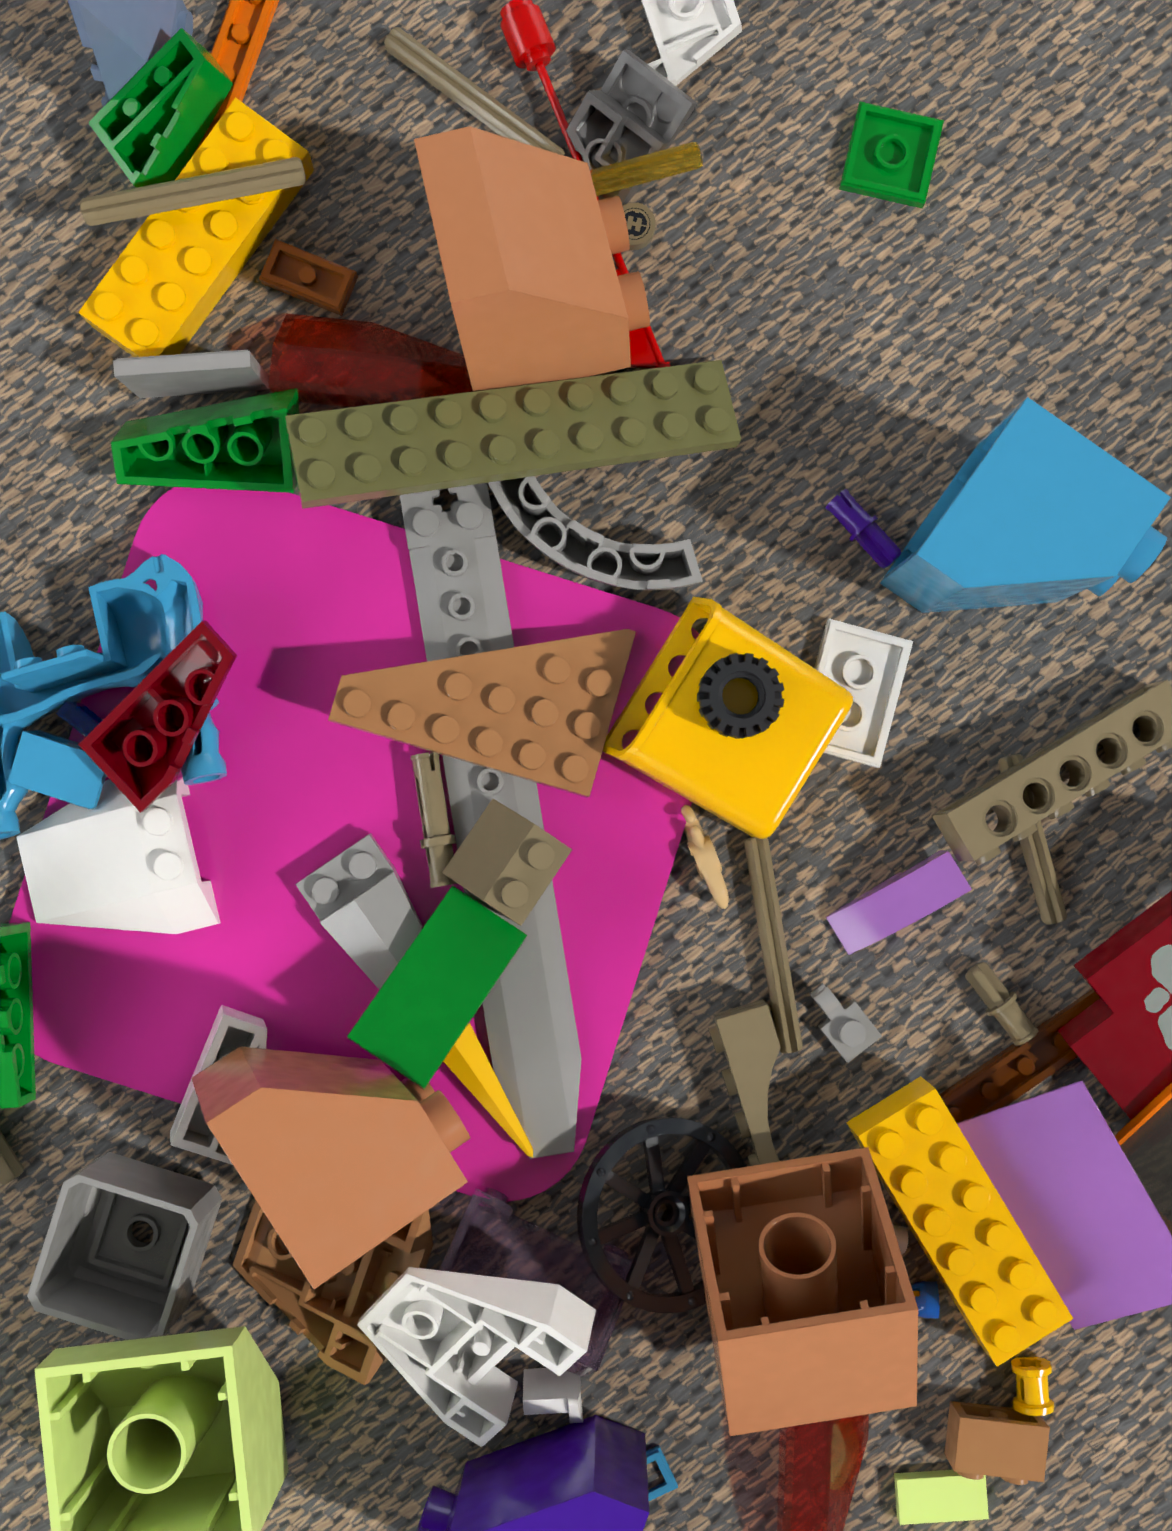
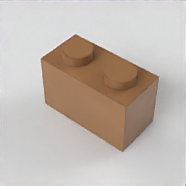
[944,1401,1050,1485]

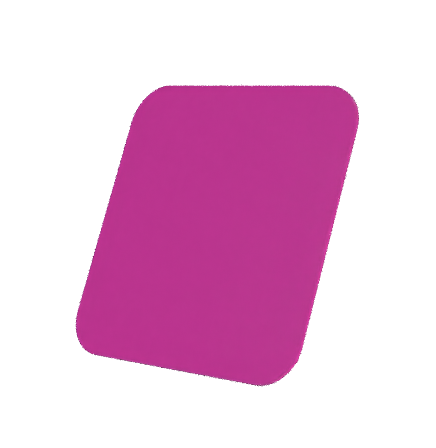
[9,487,699,1202]

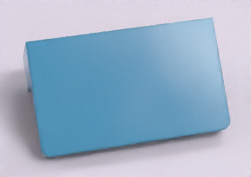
[8,730,106,809]

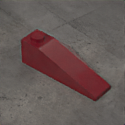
[78,620,237,813]

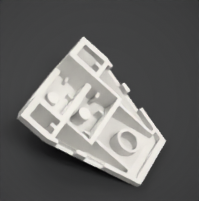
[16,770,221,934]

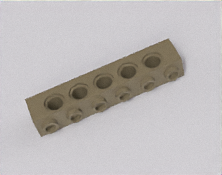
[931,680,1172,865]

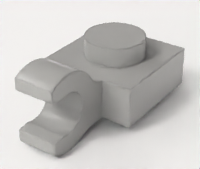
[809,983,882,1063]

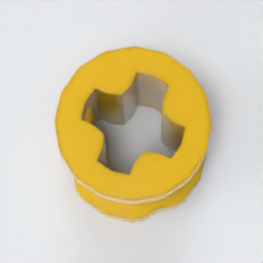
[1011,1357,1054,1416]

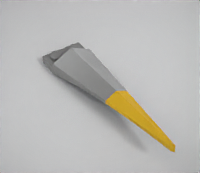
[295,833,533,1158]

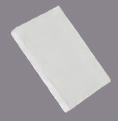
[814,619,913,768]

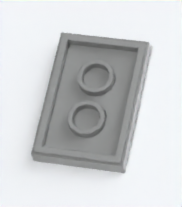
[113,350,269,398]

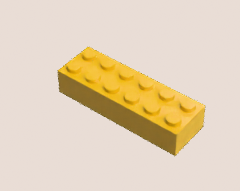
[78,97,314,357]
[846,1076,1074,1367]

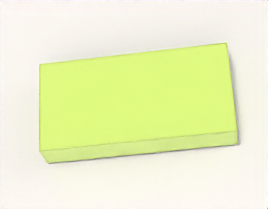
[894,1470,989,1525]

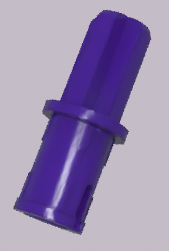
[825,489,901,569]

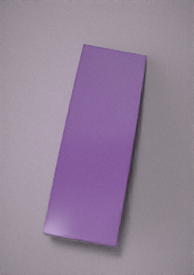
[826,850,972,955]

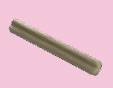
[998,754,1067,924]

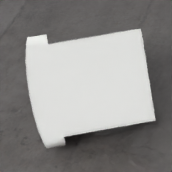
[523,1365,583,1423]

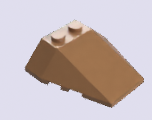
[232,1200,433,1385]

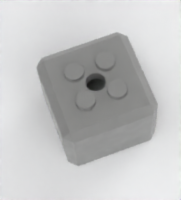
[27,1152,222,1340]

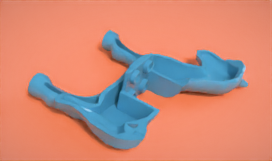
[0,554,227,840]

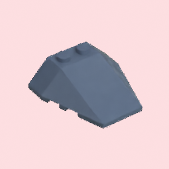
[68,0,193,107]

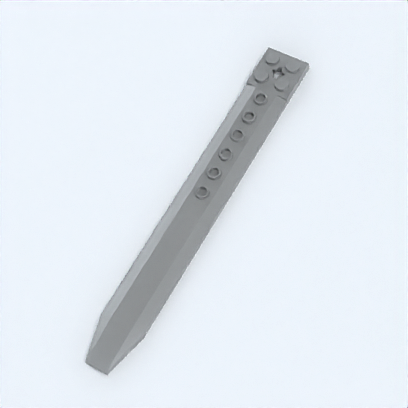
[400,483,582,1159]

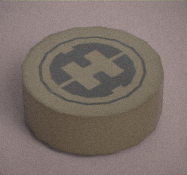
[623,203,656,250]

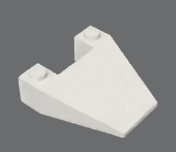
[357,1267,596,1448]

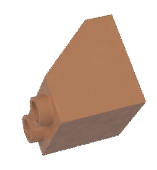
[414,126,650,392]
[191,1047,471,1289]
[687,1147,918,1436]

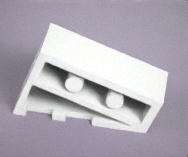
[170,1005,267,1165]

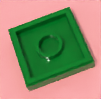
[839,101,944,209]

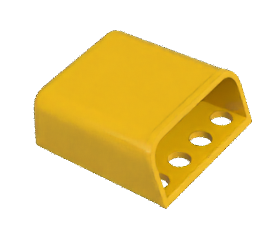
[602,597,853,839]

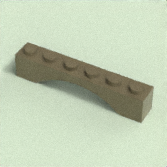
[708,999,781,1166]

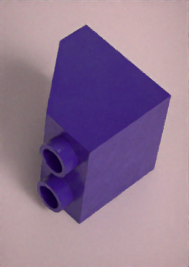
[416,1415,650,1531]

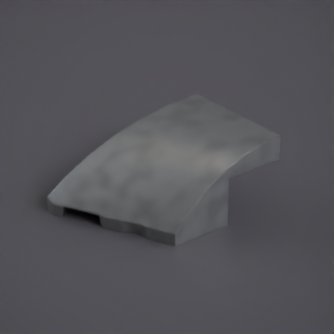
[566,50,697,206]

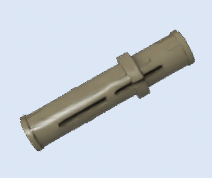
[410,752,458,888]

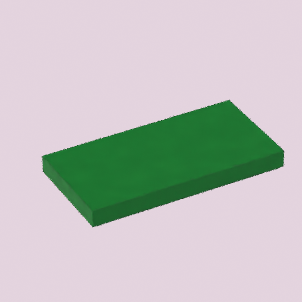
[347,885,527,1090]

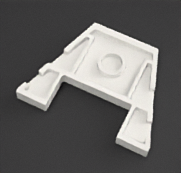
[641,0,742,86]

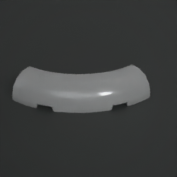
[488,476,703,590]

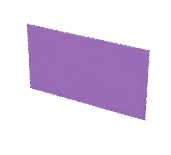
[957,1080,1172,1330]

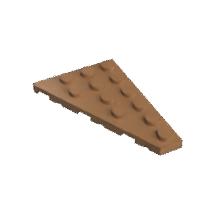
[328,629,636,798]

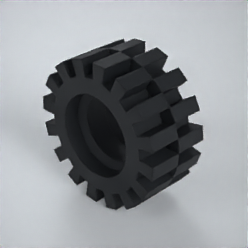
[697,653,784,739]

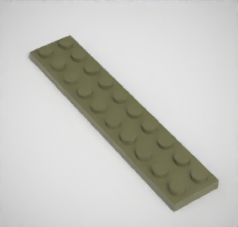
[285,360,741,509]

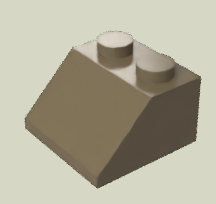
[442,798,572,926]

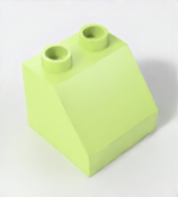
[35,1326,289,1531]

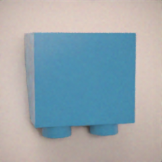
[880,397,1171,613]

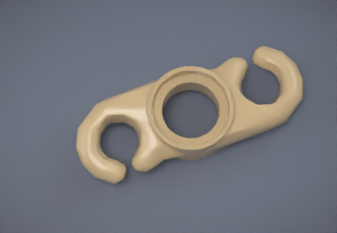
[681,805,729,909]

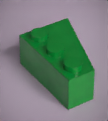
[88,27,233,188]

